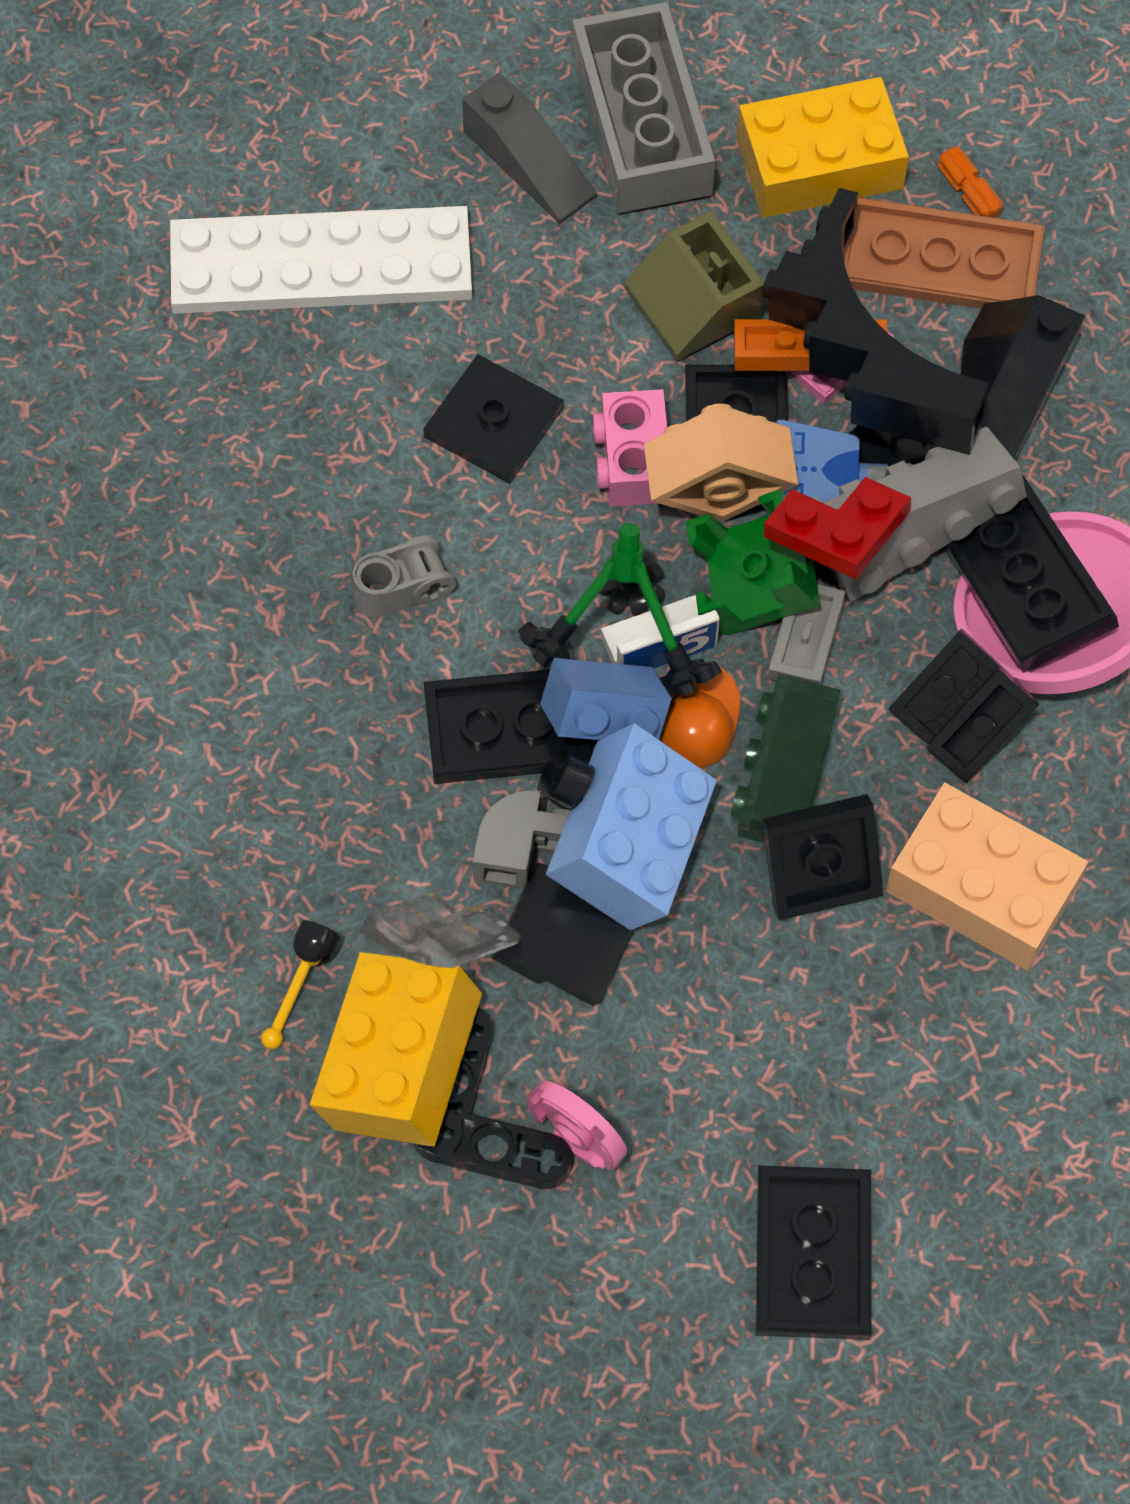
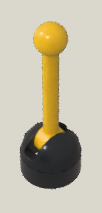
[261,920,341,1050]

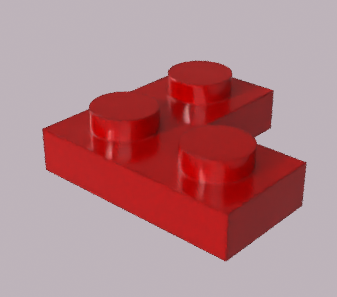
[764,477,911,580]

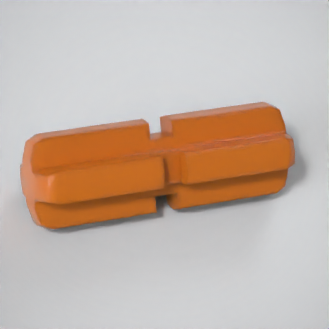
[938,147,1003,218]

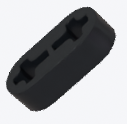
[537,748,594,810]

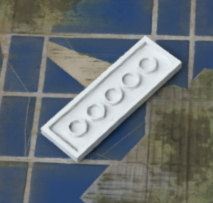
[170,206,472,314]

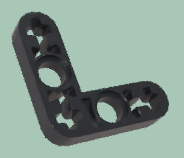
[414,1007,571,1189]

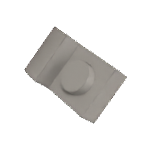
[473,790,570,889]

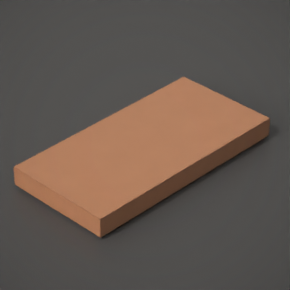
[843,197,1045,309]

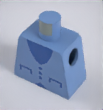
[770,420,888,514]

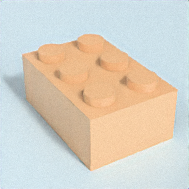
[886,782,1089,971]

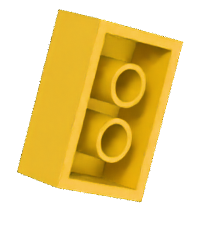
[736,77,909,218]
[309,952,482,1147]

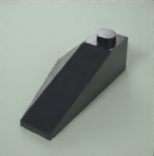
[960,295,1085,460]

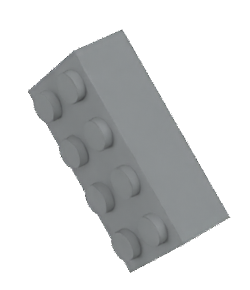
[572,2,715,214]

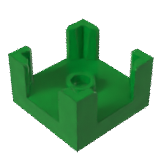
[686,489,820,635]

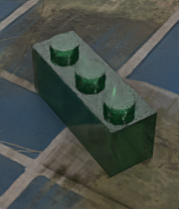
[731,674,841,843]

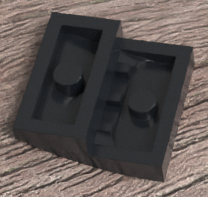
[889,628,1039,783]
[492,863,633,1006]

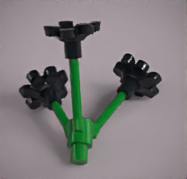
[518,523,722,698]

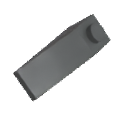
[462,72,597,224]

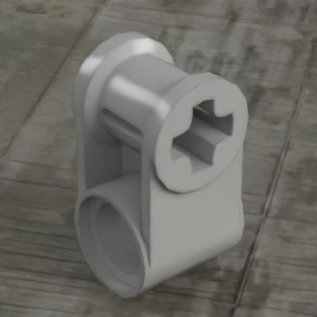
[353,535,456,618]

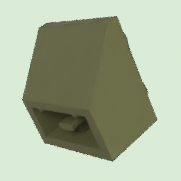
[624,211,764,361]

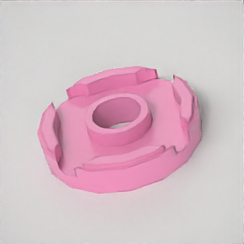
[527,1080,627,1170]

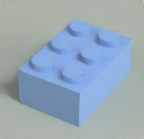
[546,723,717,930]

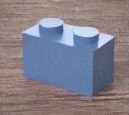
[540,658,672,740]

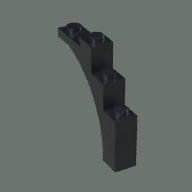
[763,188,989,455]

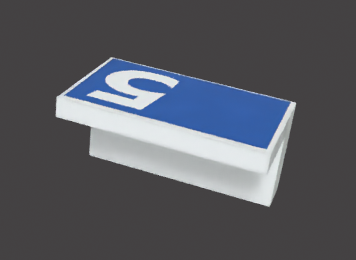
[600,595,720,669]

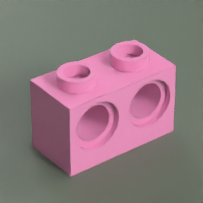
[592,389,667,507]

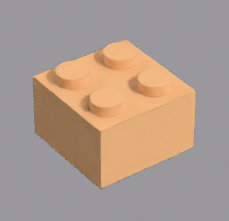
[644,404,798,522]

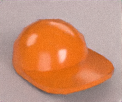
[659,667,741,768]

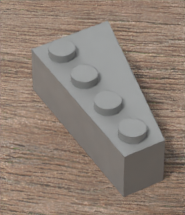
[812,427,1027,603]

